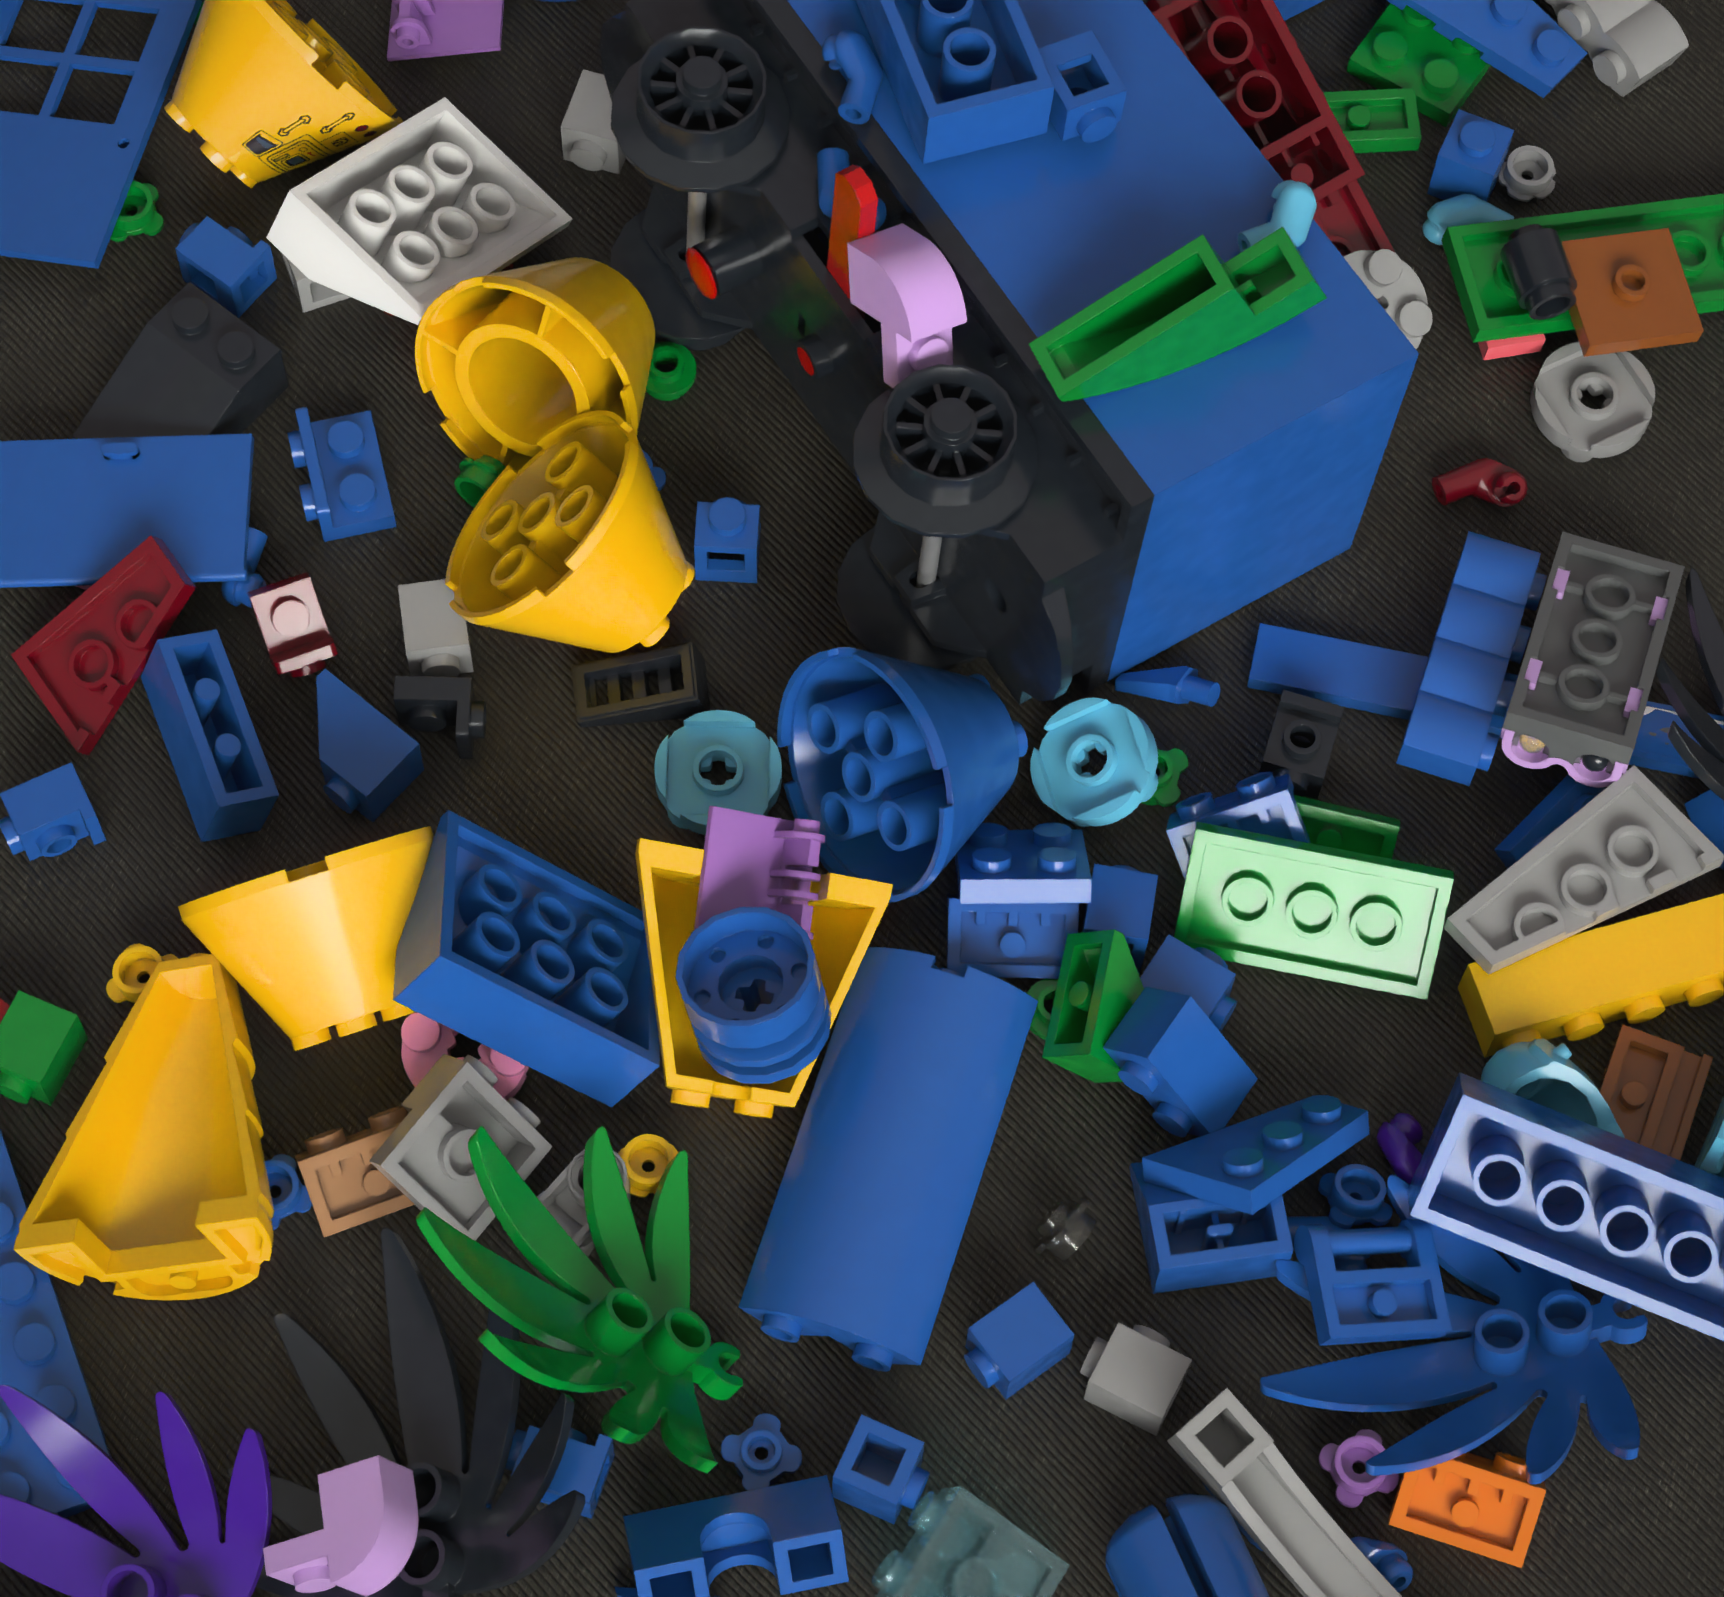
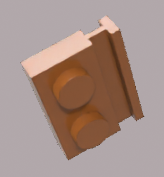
[1599,1024,1713,1160]

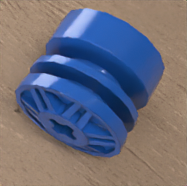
[676,907,832,1084]

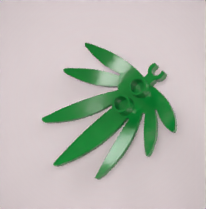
[416,1126,743,1473]

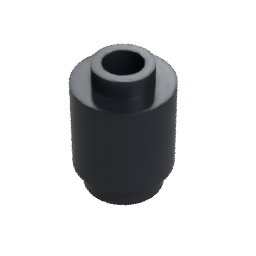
[1500,224,1577,320]

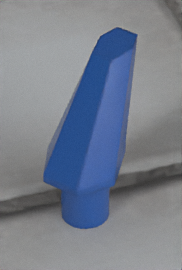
[1115,666,1220,707]

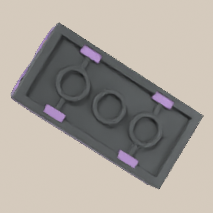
[1500,532,1685,788]

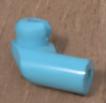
[1238,180,1317,252]
[1422,193,1514,245]

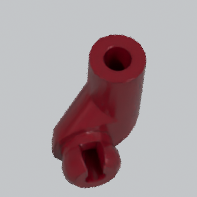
[1432,458,1528,507]

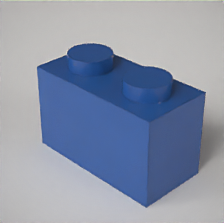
[1103,986,1258,1137]

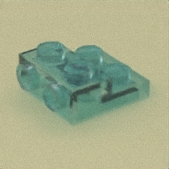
[872,1486,1070,1597]

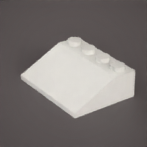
[266,97,573,325]

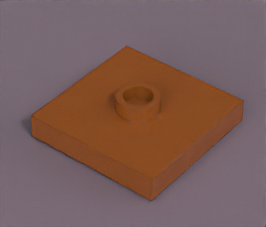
[1561,228,1704,357]

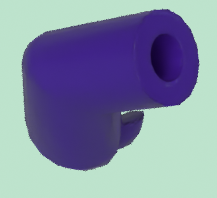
[1377,1113,1423,1184]

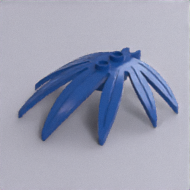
[1260,1174,1648,1484]

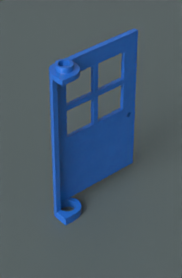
[0,0,203,269]

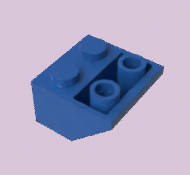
[1129,1162,1294,1294]

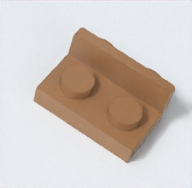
[295,1105,415,1237]

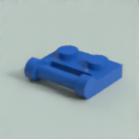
[1294,1219,1452,1346]

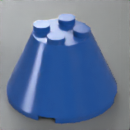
[777,647,1028,902]

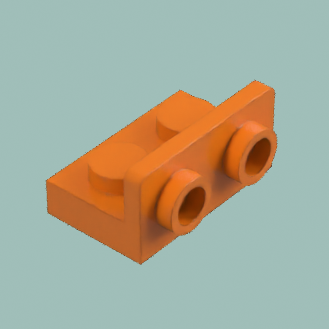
[1388,1452,1547,1568]

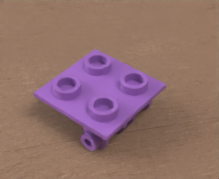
[387,0,504,61]
[694,806,825,940]

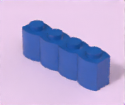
[1396,531,1547,786]

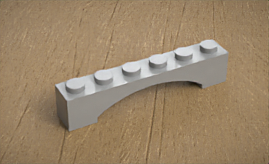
[1167,1388,1402,1597]

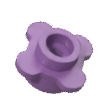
[1319,1429,1399,1508]

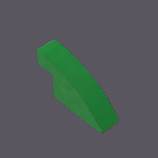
[1029,227,1327,402]

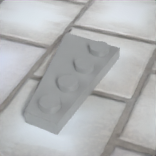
[1444,765,1724,975]

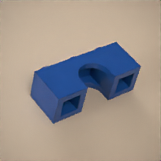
[623,1475,849,1597]

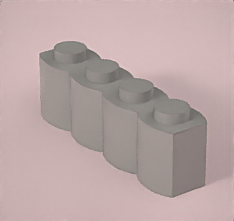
[1544,0,1689,97]

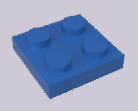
[955,823,1092,904]

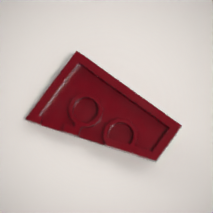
[11,535,196,755]

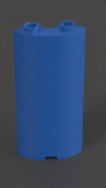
[738,947,1038,1372]

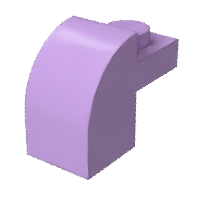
[847,223,967,388]
[263,1455,419,1597]

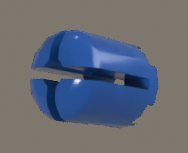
[1106,1494,1270,1597]

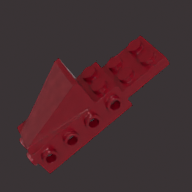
[1145,0,1395,256]

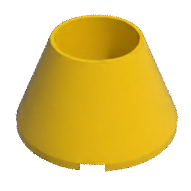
[415,257,655,472]

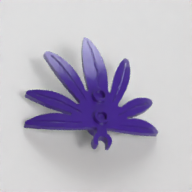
[0,1384,272,1597]

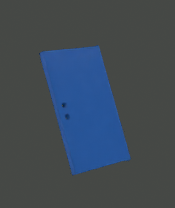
[0,433,254,588]

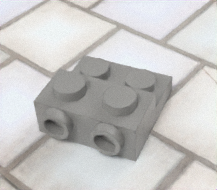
[369,1054,553,1241]

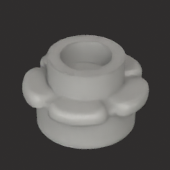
[1498,145,1556,202]

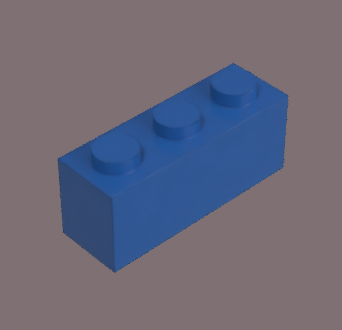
[141,629,279,842]

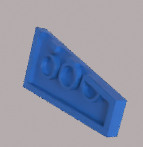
[1387,0,1587,98]

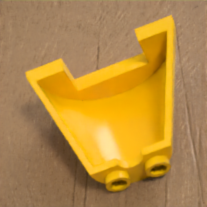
[635,838,893,1119]

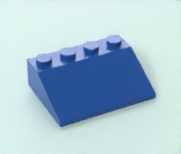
[393,810,660,1107]

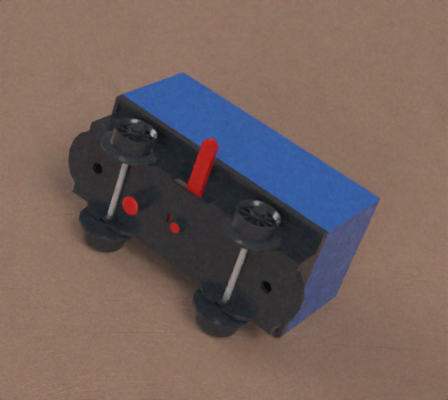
[600,0,1419,705]

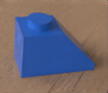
[316,669,424,823]

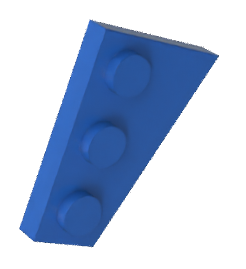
[1142,1095,1369,1215]

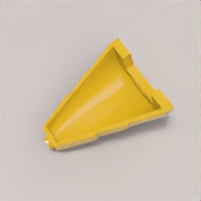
[13,953,274,1301]

